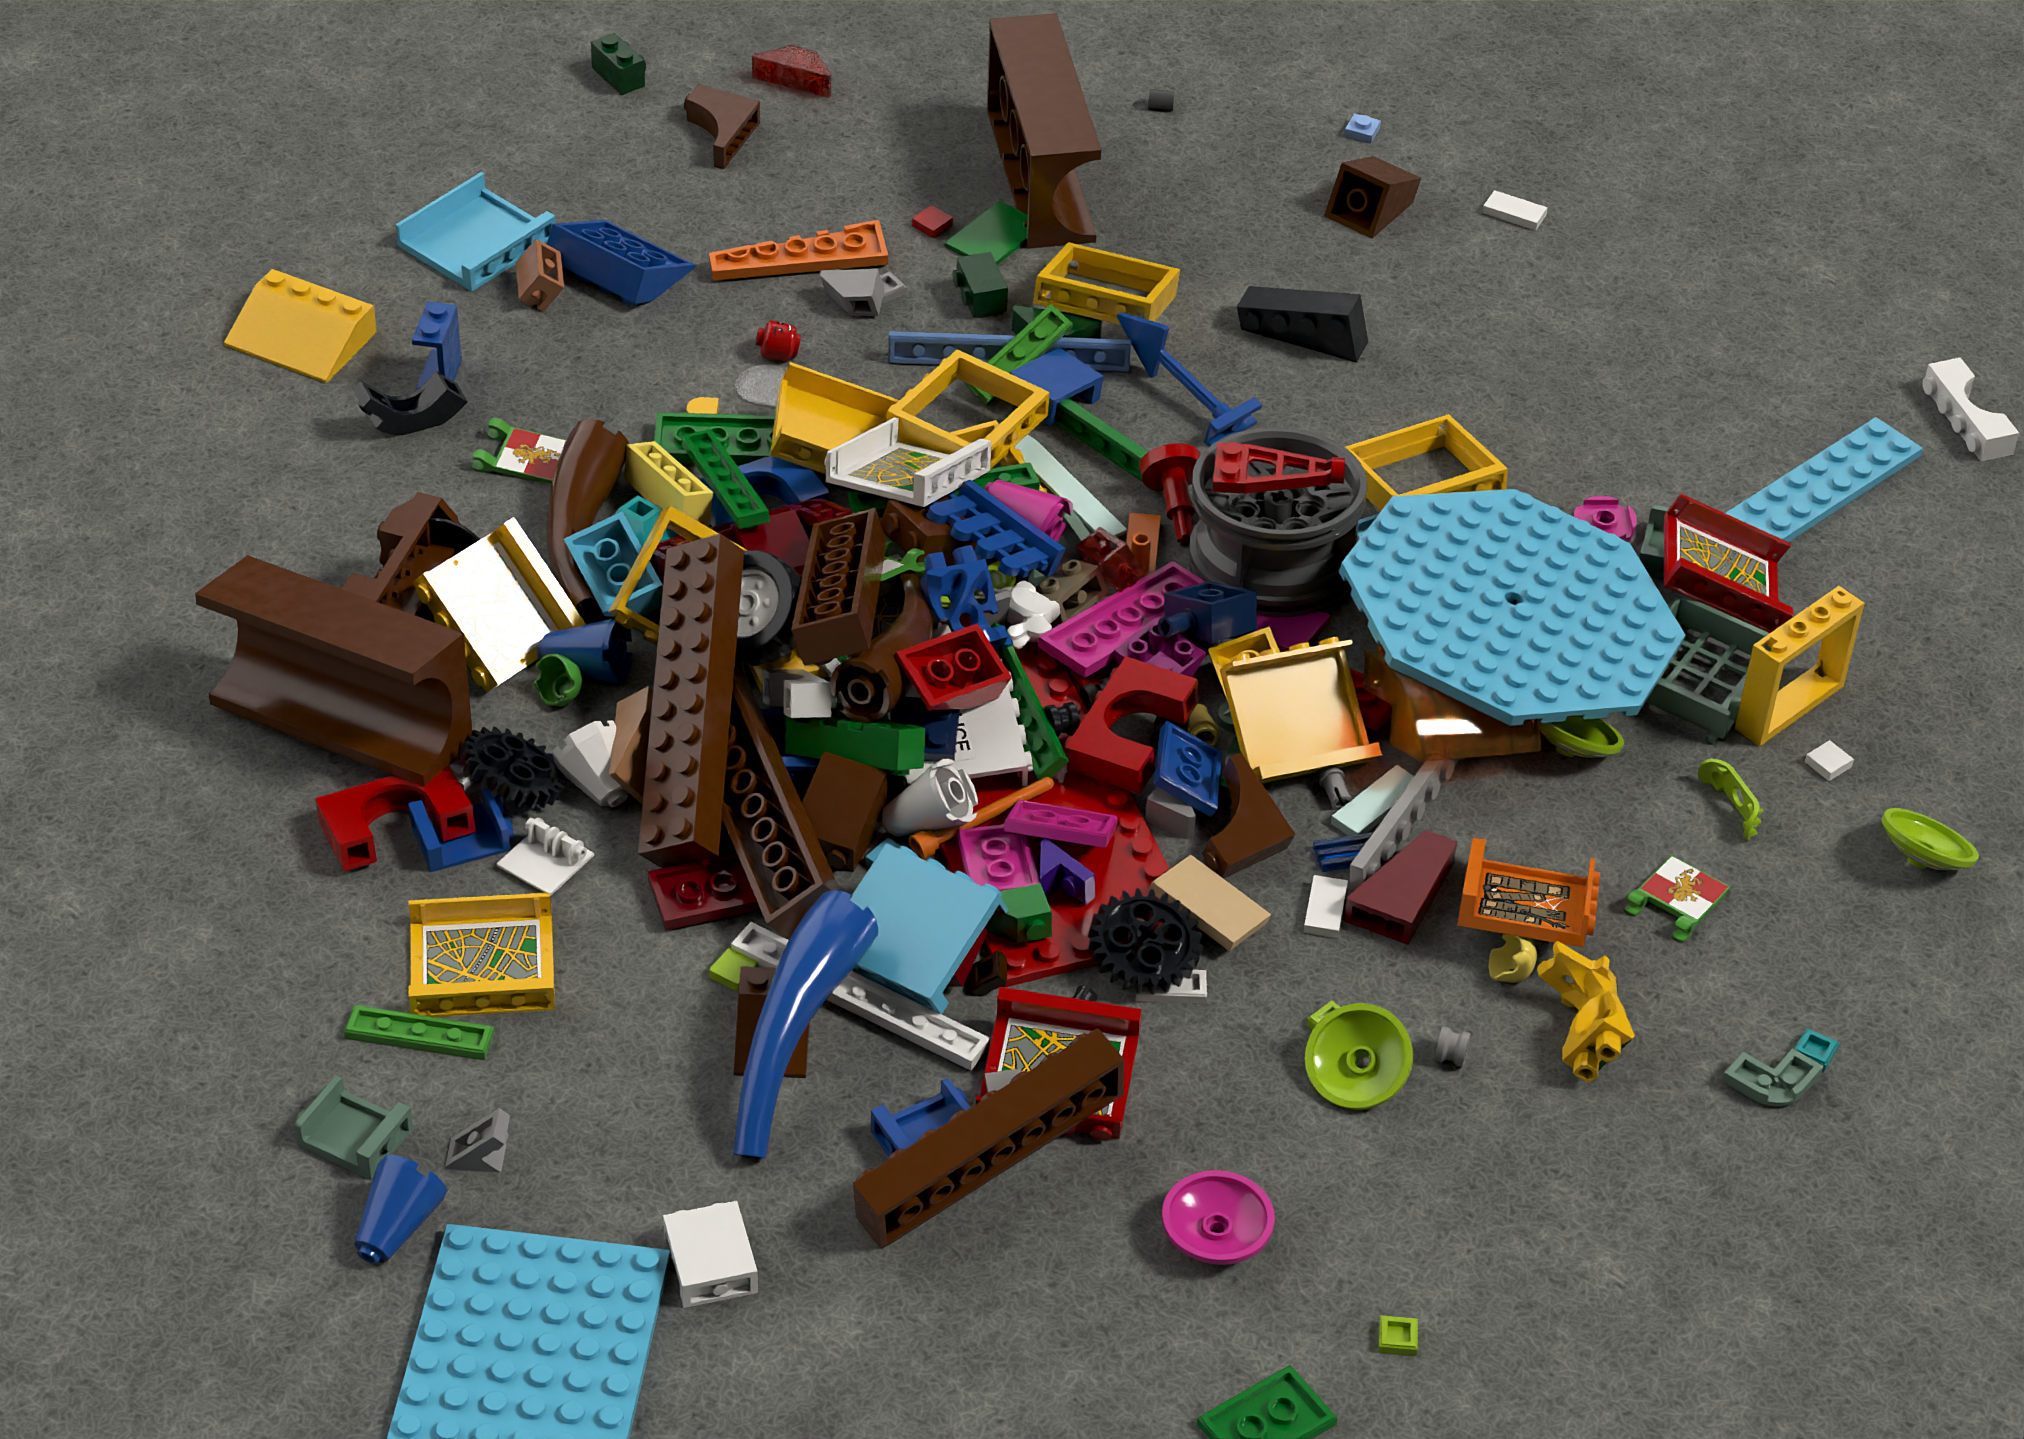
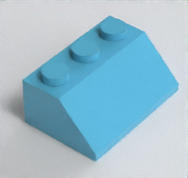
[564,512,663,617]

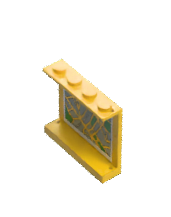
[412,517,586,692]
[408,893,555,1017]

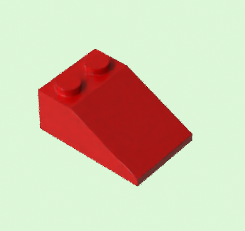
[894,623,1012,710]

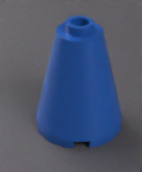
[537,618,633,684]
[354,1154,448,1264]

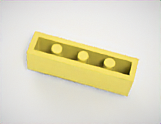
[624,441,713,527]

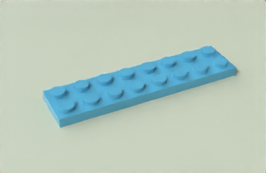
[1725,417,1923,542]

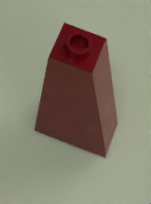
[1344,830,1457,945]

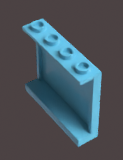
[396,172,556,292]
[850,843,1009,1014]

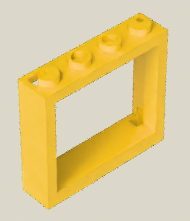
[1033,242,1180,325]
[886,349,1050,469]
[1345,414,1508,511]
[608,506,746,645]
[1734,586,1865,747]

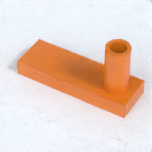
[1122,513,1161,585]

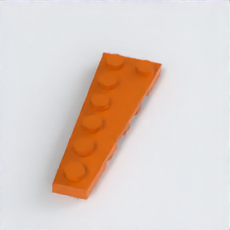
[709,220,888,280]

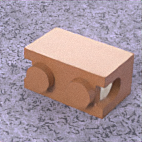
[516,239,564,312]

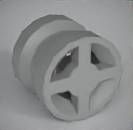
[1434,1026,1471,1068]

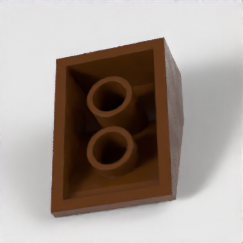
[733,967,810,1078]

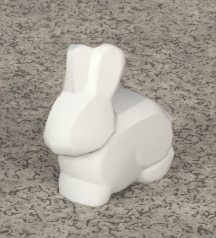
[1002,581,1060,650]

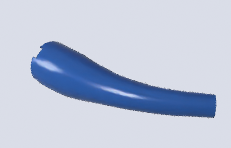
[733,890,878,1158]

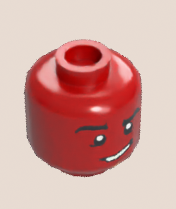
[755,320,801,363]

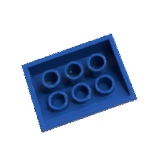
[547,219,695,306]

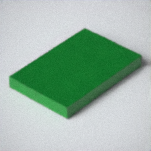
[945,200,1028,265]
[1197,1365,1338,1439]

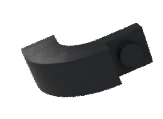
[353,371,468,435]

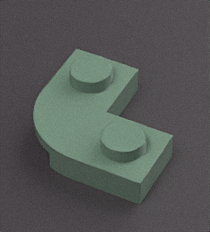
[1722,1048,1823,1106]

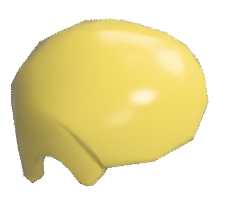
[1488,934,1537,983]

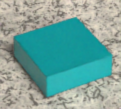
[1794,1028,1840,1072]

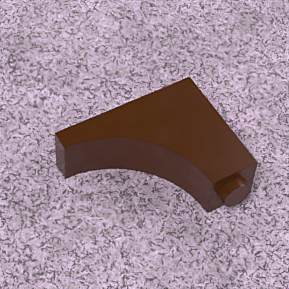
[684,84,760,169]
[1202,752,1295,879]

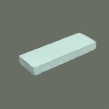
[1331,765,1414,841]

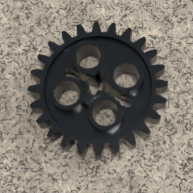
[459,727,568,809]
[1088,888,1203,995]

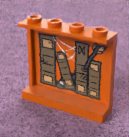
[1457,838,1601,948]

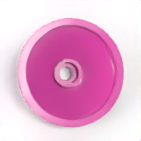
[1162,1170,1275,1265]

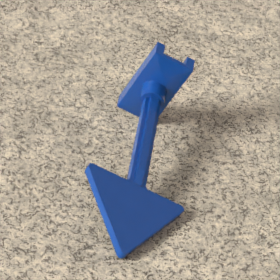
[1117,312,1262,447]

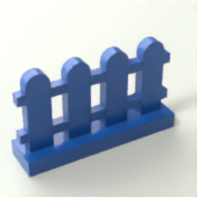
[926,480,1066,578]

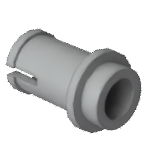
[1318,766,1352,810]

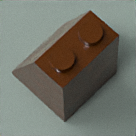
[1324,156,1421,238]
[880,496,976,567]
[802,752,888,872]

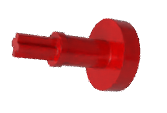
[1139,443,1201,543]

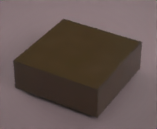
[971,950,1007,996]

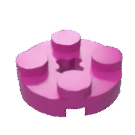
[1573,496,1637,543]

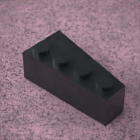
[1237,286,1368,363]

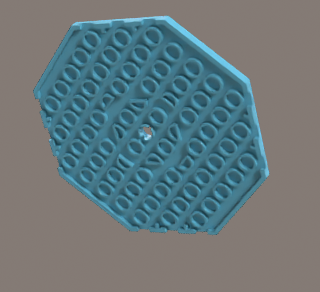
[1339,489,1685,726]

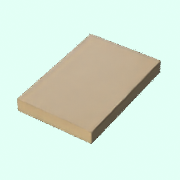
[1149,855,1271,951]

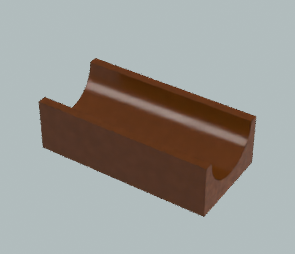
[986,13,1102,249]
[195,555,473,786]

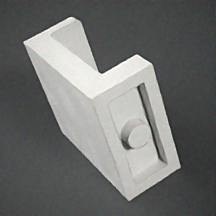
[663,1201,758,1308]

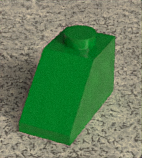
[985,883,1052,943]

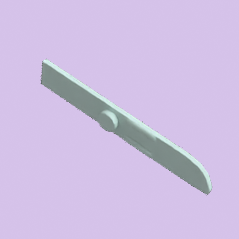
[1015,435,1127,543]

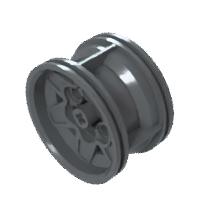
[1189,427,1367,617]

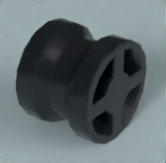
[1044,702,1080,737]

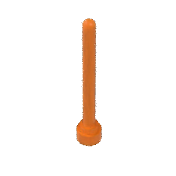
[909,777,1054,860]

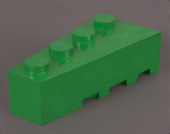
[785,709,925,776]

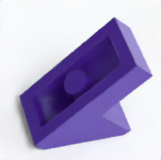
[1040,838,1095,905]

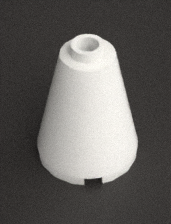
[882,759,978,837]

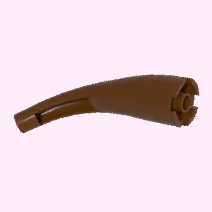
[547,419,629,622]
[830,559,932,723]

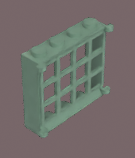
[1646,595,1771,745]

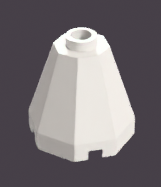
[553,720,629,807]

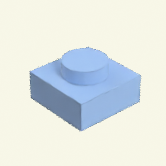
[1345,113,1381,143]

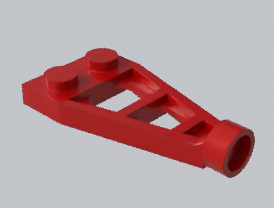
[1213,442,1345,494]

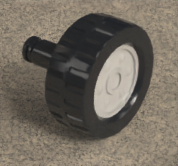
[735,550,802,666]

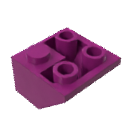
[1113,618,1206,677]

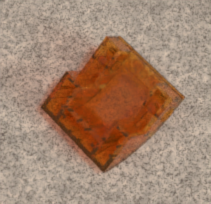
[1363,644,1541,762]

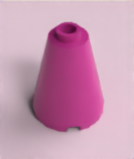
[984,479,1073,542]

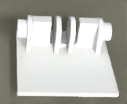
[496,818,594,896]

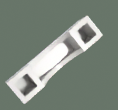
[1923,358,2019,461]
[763,669,836,718]

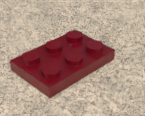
[648,853,761,930]

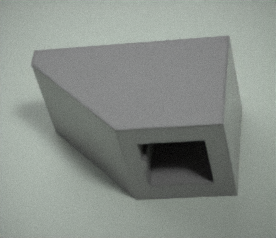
[820,269,885,316]

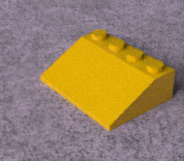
[224,269,377,383]

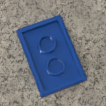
[1153,721,1223,817]

